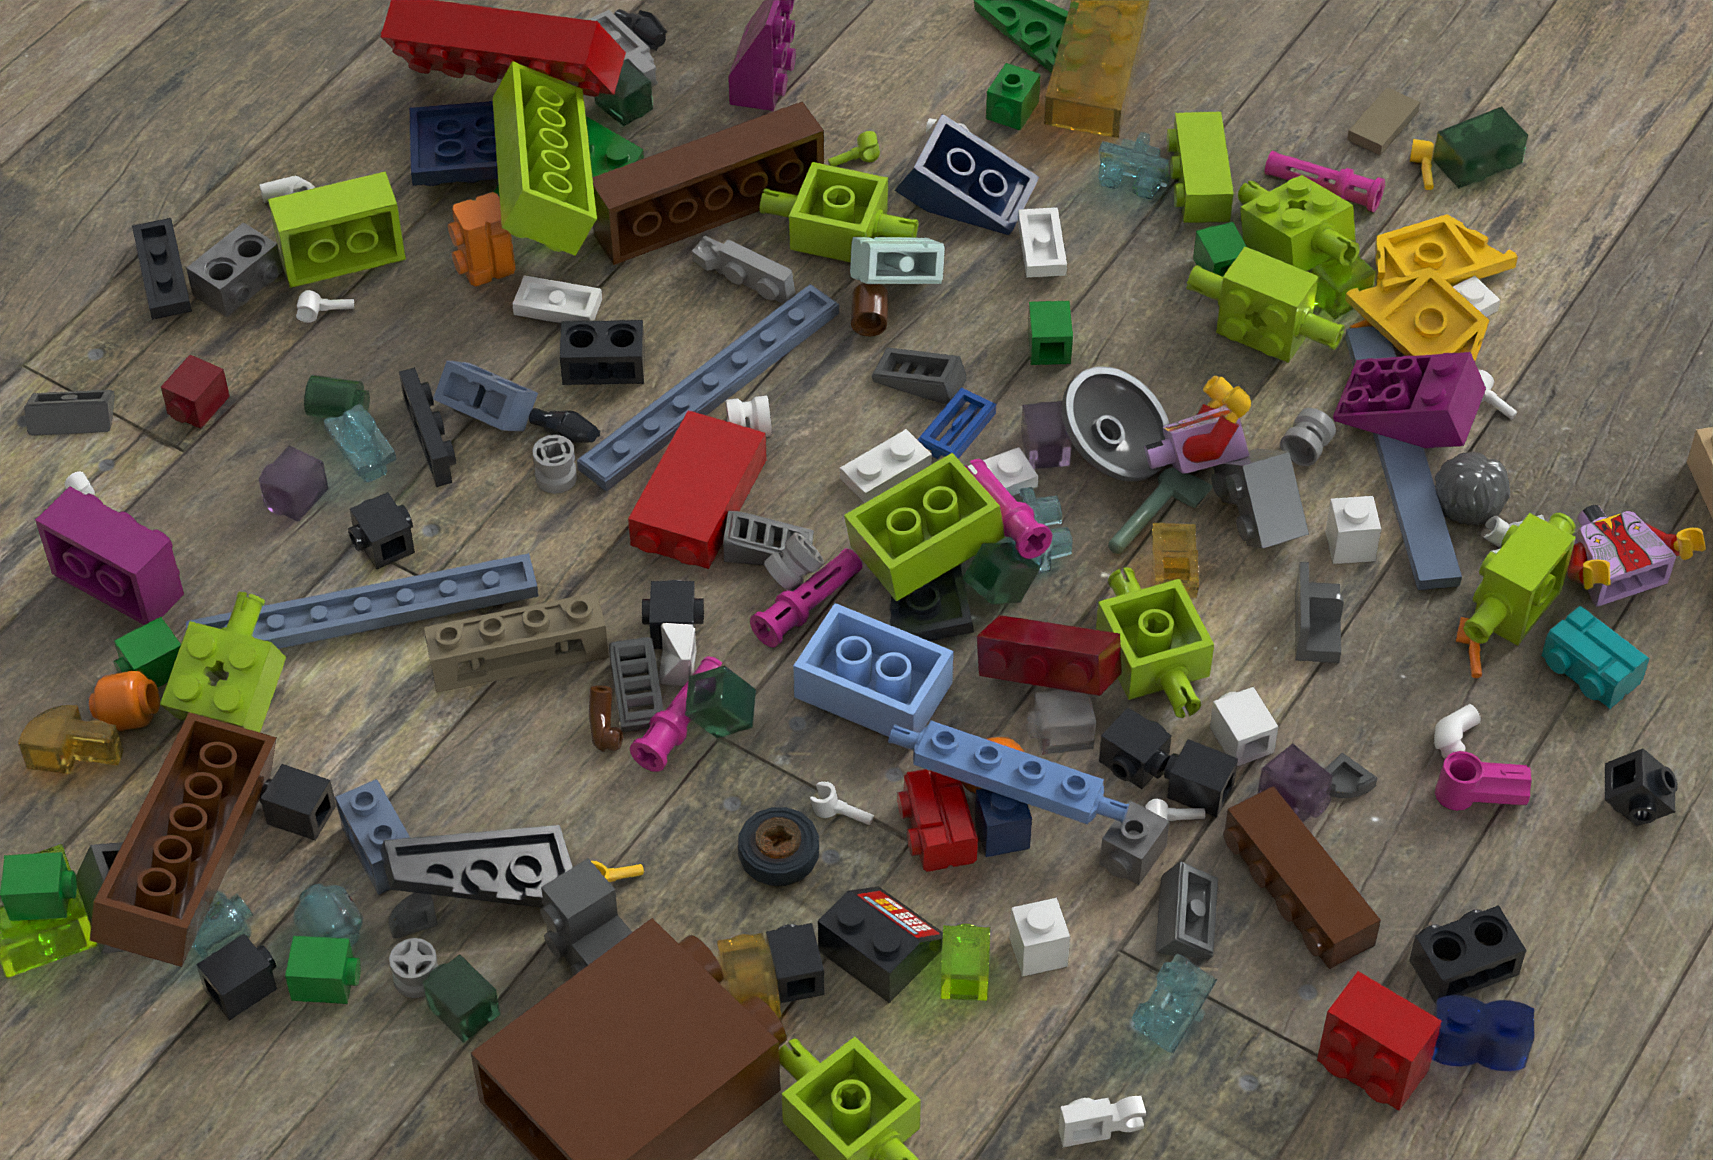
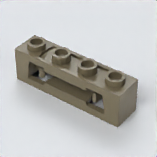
[424,592,609,693]

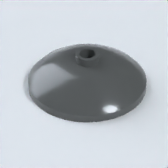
[1062,367,1170,481]

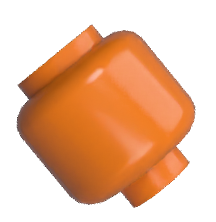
[89,671,160,732]

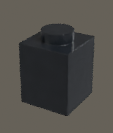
[1164,739,1238,818]
[260,764,336,841]
[766,923,825,1004]
[196,934,277,1021]

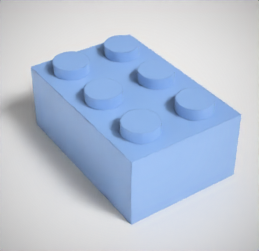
[793,603,953,737]

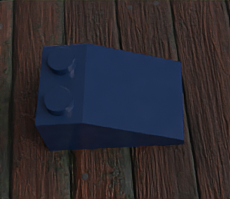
[894,114,1039,235]

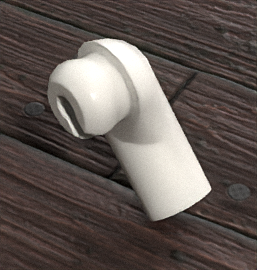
[259,176,315,203]
[1434,704,1481,759]

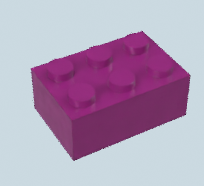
[35,486,184,625]

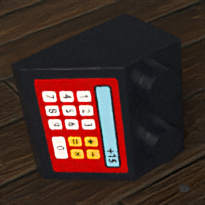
[818,886,950,1003]

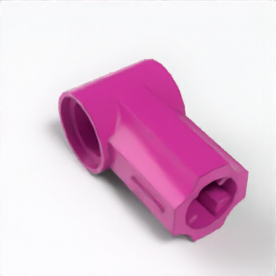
[1435,751,1532,811]

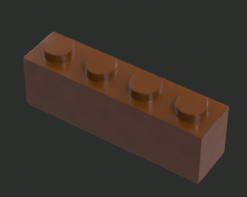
[1223,786,1381,969]

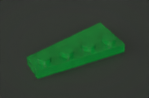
[974,0,1119,94]

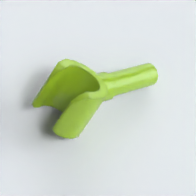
[828,131,880,166]

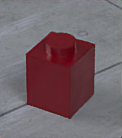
[161,355,230,429]

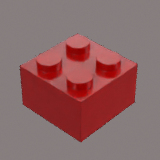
[1317,971,1442,1111]

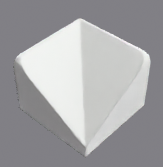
[659,623,697,686]

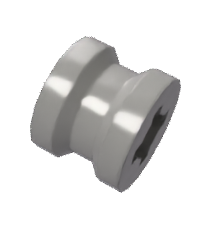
[389,938,440,998]

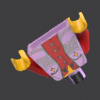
[1144,376,1251,474]
[1567,505,1706,607]

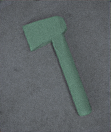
[1108,468,1213,554]

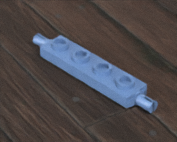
[888,720,1129,824]

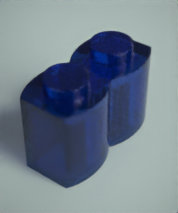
[1432,995,1535,1071]

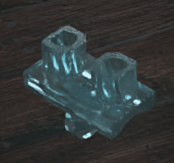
[1098,132,1171,200]
[323,404,396,482]
[1000,487,1073,574]
[1132,953,1217,1053]

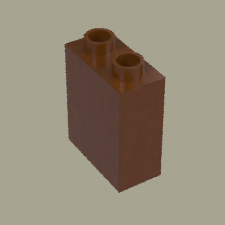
[471,918,787,1160]

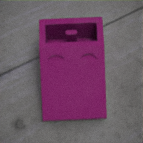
[728,0,796,111]
[1333,352,1486,448]

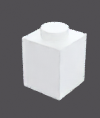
[1325,496,1381,564]
[1210,687,1278,766]
[1009,898,1070,977]

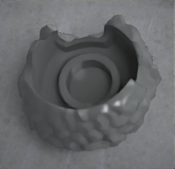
[1435,452,1510,525]

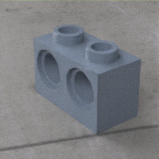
[433,361,538,431]
[335,779,410,895]

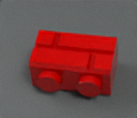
[897,769,978,872]

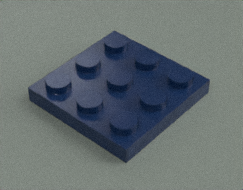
[409,101,498,186]

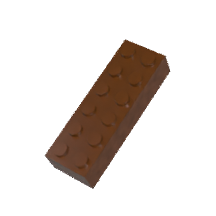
[592,101,824,265]
[89,712,277,967]

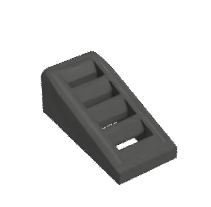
[872,347,966,404]
[723,511,814,565]
[609,637,664,732]

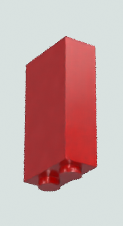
[628,410,767,569]

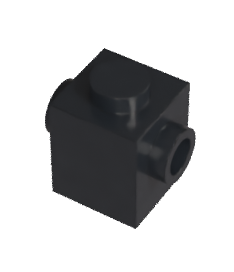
[348,492,415,570]
[642,580,704,649]
[1099,707,1172,789]

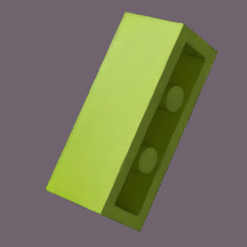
[1166,112,1234,223]

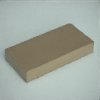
[1347,87,1420,156]

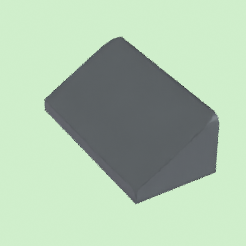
[24,390,115,435]
[1156,861,1218,959]

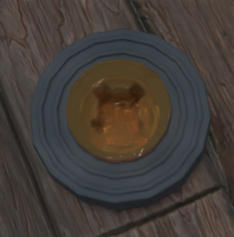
[738,807,819,886]

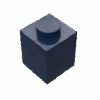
[975,788,1032,857]

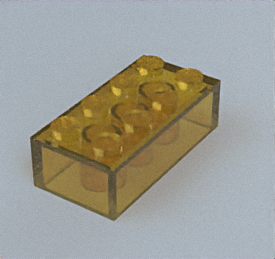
[1044,0,1151,138]

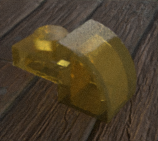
[1151,523,1199,598]
[18,705,123,774]
[717,933,782,1018]

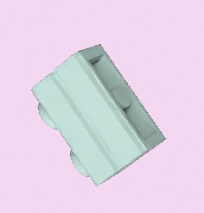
[850,237,945,284]

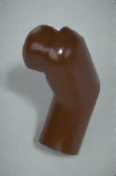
[589,685,623,752]

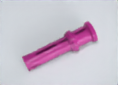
[1264,151,1385,213]
[965,459,1053,559]
[750,548,863,648]
[629,656,727,772]

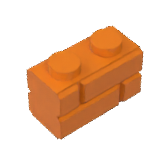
[448,192,516,287]

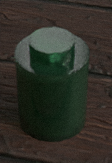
[304,375,370,422]

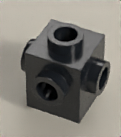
[1605,748,1678,826]

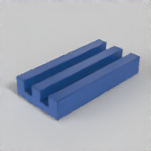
[917,388,996,459]

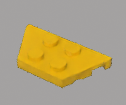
[1375,214,1518,287]
[1345,267,1490,362]

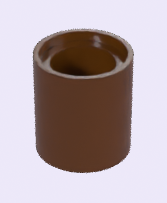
[851,283,889,337]

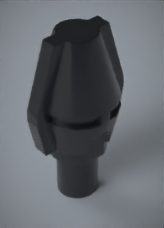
[614,9,667,51]
[529,408,601,443]

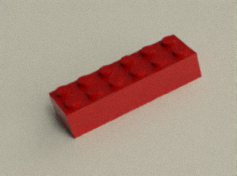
[380,0,626,97]

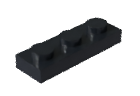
[132,218,192,320]
[399,367,456,487]

